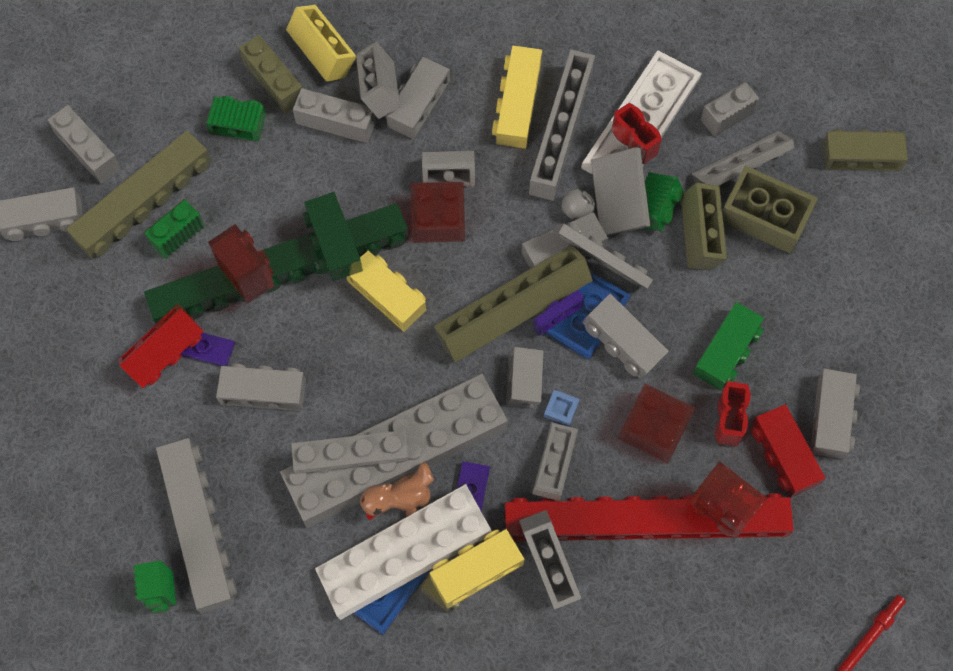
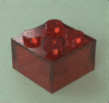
[411,182,465,243]
[208,224,274,304]
[618,384,695,464]
[690,461,767,538]

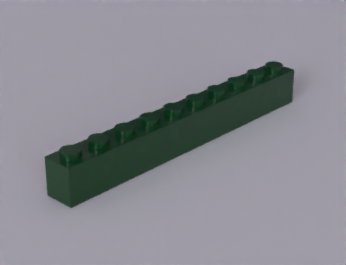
[144,203,409,324]

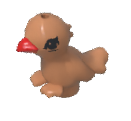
[360,462,434,520]

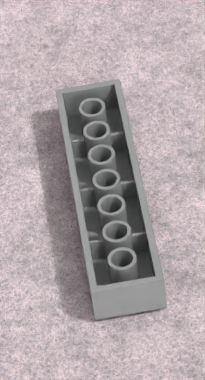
[280,374,508,528]

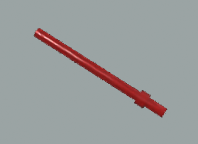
[836,595,906,671]

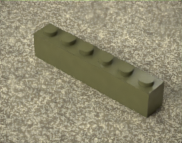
[66,131,211,259]
[434,245,593,363]

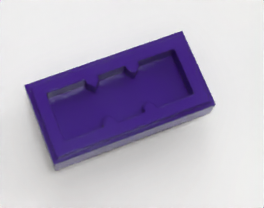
[533,290,584,336]
[180,333,236,366]
[457,461,490,512]

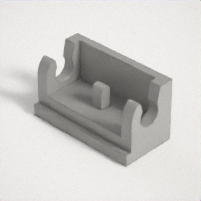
[506,347,543,408]

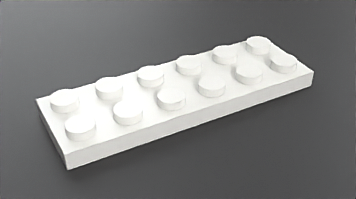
[581,51,702,175]
[315,484,492,620]

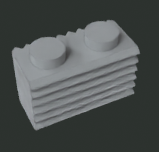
[700,82,759,137]
[422,151,475,188]

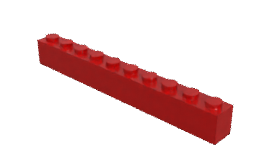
[505,493,794,542]

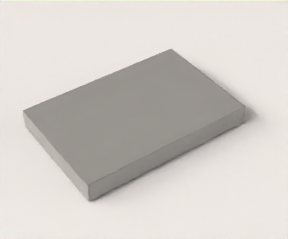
[591,147,650,236]

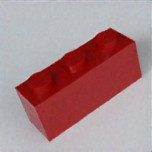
[117,304,204,388]
[751,404,826,498]

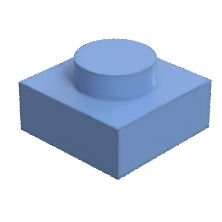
[544,390,580,427]

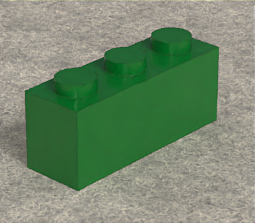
[693,302,764,391]

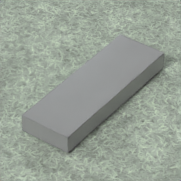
[533,422,578,501]

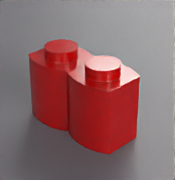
[612,103,662,164]
[715,381,751,447]

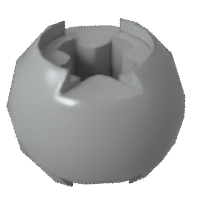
[561,189,595,220]

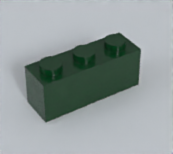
[302,192,363,282]

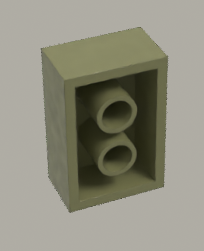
[722,165,818,254]

